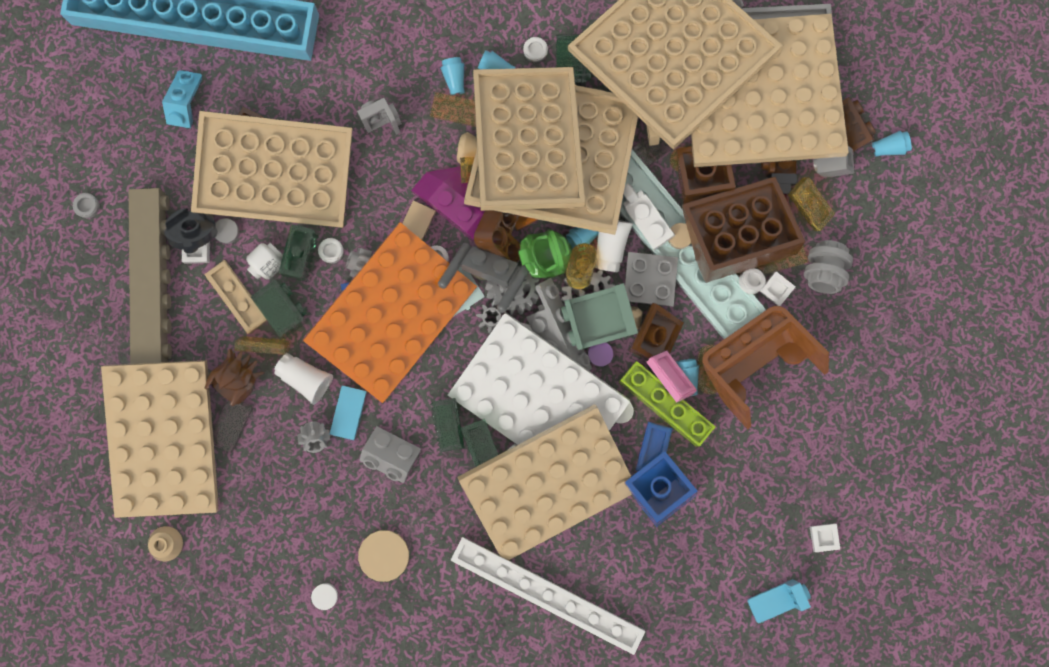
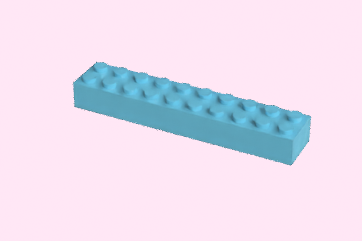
[60,0,319,61]

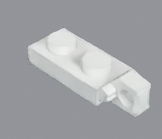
[623,183,675,250]

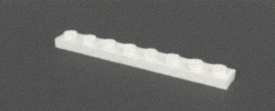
[451,537,645,655]

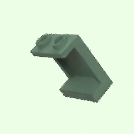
[561,283,638,350]

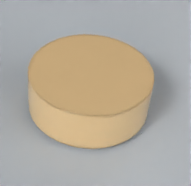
[668,223,691,249]

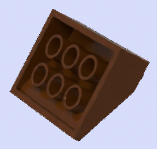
[682,177,805,283]

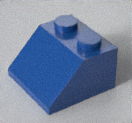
[625,451,698,527]

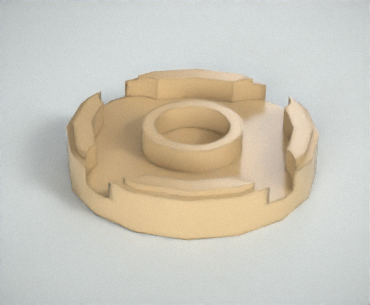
[358,530,409,582]

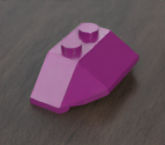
[411,166,485,243]

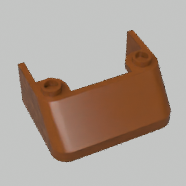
[703,306,829,430]

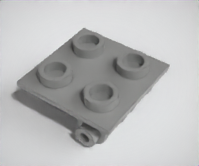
[625,252,678,307]

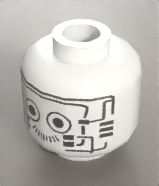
[246,243,284,280]

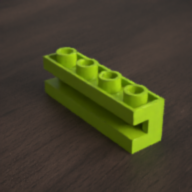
[619,361,716,447]

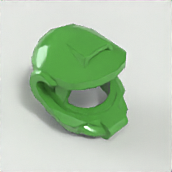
[518,229,572,278]

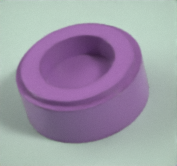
[588,342,613,367]

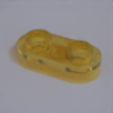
[566,243,597,289]

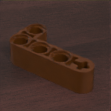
[474,210,520,262]

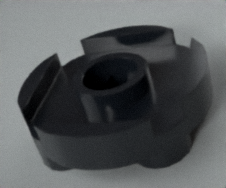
[164,208,218,253]

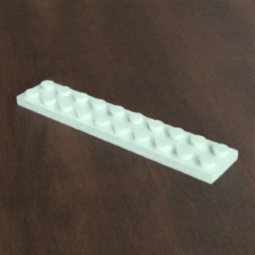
[620,150,766,339]

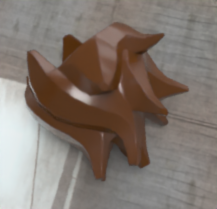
[204,349,265,406]

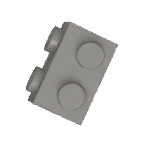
[357,98,402,135]
[360,426,421,483]

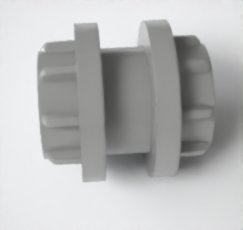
[804,240,853,294]

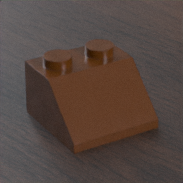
[676,146,736,204]

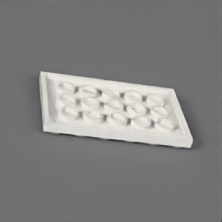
[448,312,630,445]

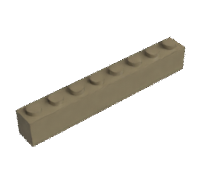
[129,188,172,364]

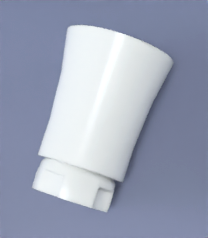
[595,220,633,272]
[274,353,333,405]

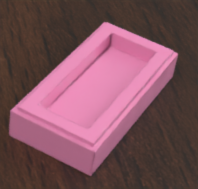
[646,351,697,403]

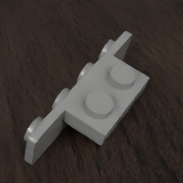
[526,278,592,370]

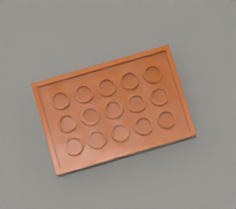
[303,222,477,403]

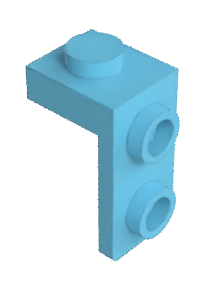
[162,70,202,128]
[747,579,811,623]

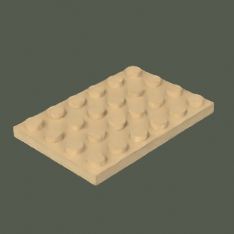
[473,67,585,211]
[191,111,353,228]
[101,360,218,518]
[458,404,632,560]

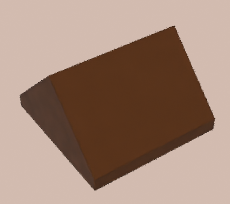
[628,303,684,360]

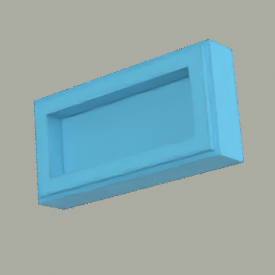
[330,386,367,440]

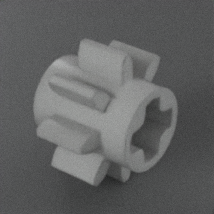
[346,248,372,277]
[476,305,502,334]
[297,421,330,453]

